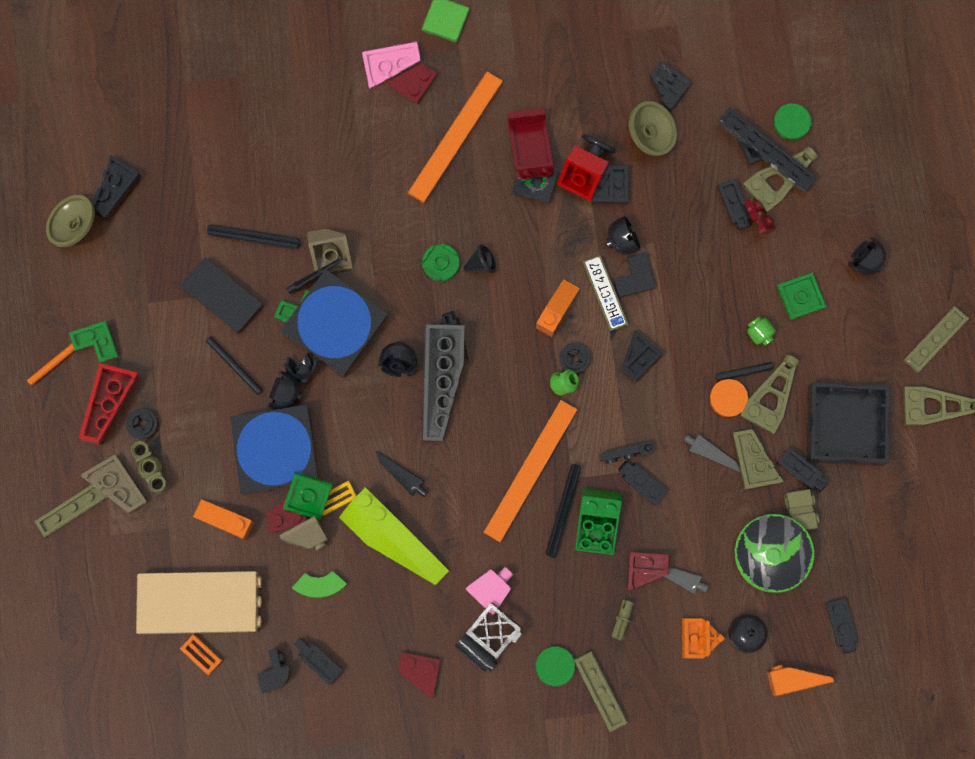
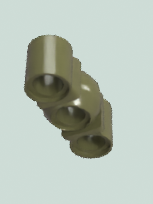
[131,441,169,495]

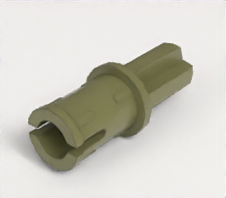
[612,600,634,640]

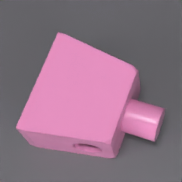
[466,567,513,616]

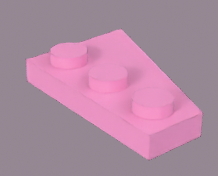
[362,42,420,90]

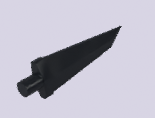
[286,258,344,294]
[376,451,428,497]

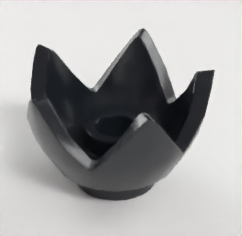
[284,353,318,383]

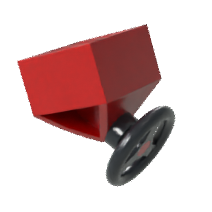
[557,134,616,201]

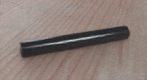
[715,362,773,382]

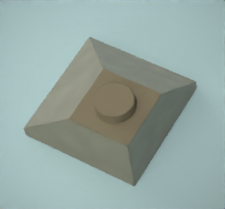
[307,229,353,273]
[279,517,329,551]

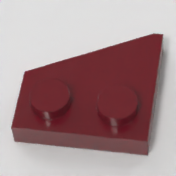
[266,498,307,533]

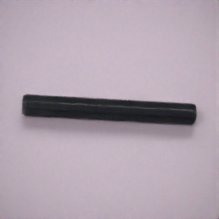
[207,225,300,249]
[545,464,581,558]

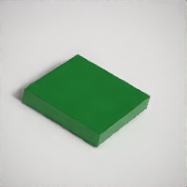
[776,272,826,321]
[283,472,332,520]

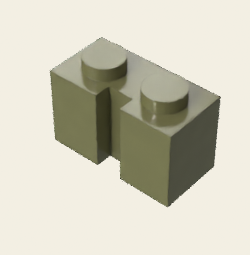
[784,489,819,531]

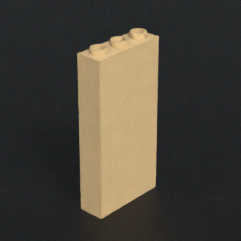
[136,572,262,634]

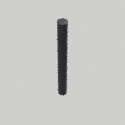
[205,336,263,395]

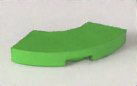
[292,571,347,598]

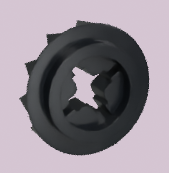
[559,343,590,373]
[126,409,158,439]

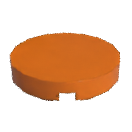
[710,379,748,417]

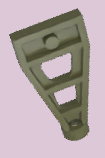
[742,147,817,214]
[740,355,800,435]
[903,387,975,426]

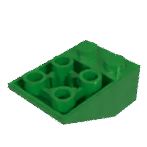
[575,488,622,555]

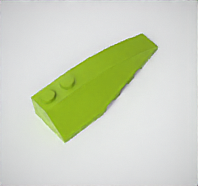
[339,488,449,585]

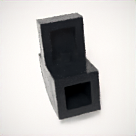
[257,648,291,693]

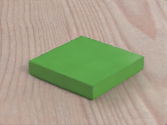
[422,0,469,43]

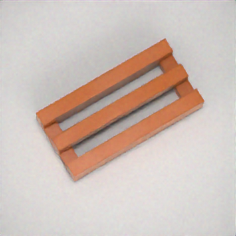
[180,634,223,676]

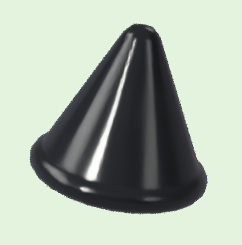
[464,244,496,274]

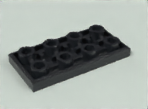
[180,257,263,334]

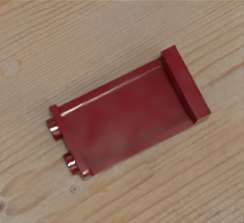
[507,108,554,180]

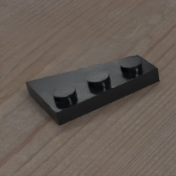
[92,155,141,220]

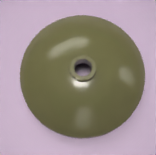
[629,101,677,156]
[46,195,95,247]

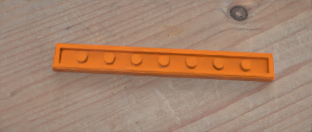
[408,72,503,203]
[483,400,577,542]

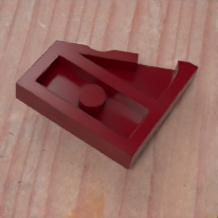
[387,64,437,105]
[744,198,776,234]
[628,552,670,590]
[398,652,440,698]

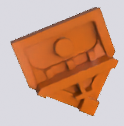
[682,618,725,658]

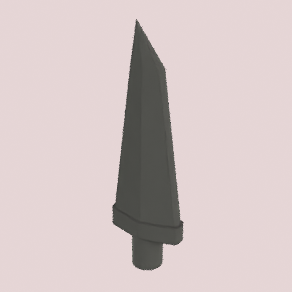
[683,434,741,473]
[664,567,709,594]

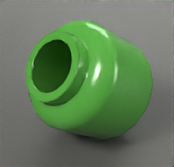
[747,317,776,346]
[550,369,579,396]

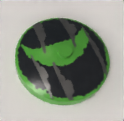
[735,514,814,593]

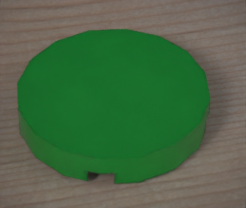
[773,104,811,141]
[422,244,460,282]
[536,647,575,686]

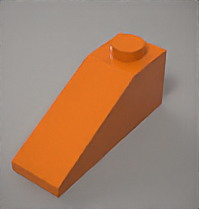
[536,279,580,337]
[193,499,254,540]
[767,665,834,696]

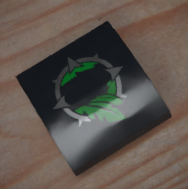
[511,167,560,204]

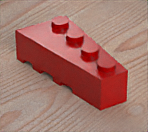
[79,363,139,445]

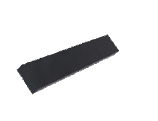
[717,107,817,193]

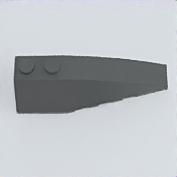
[423,324,465,441]

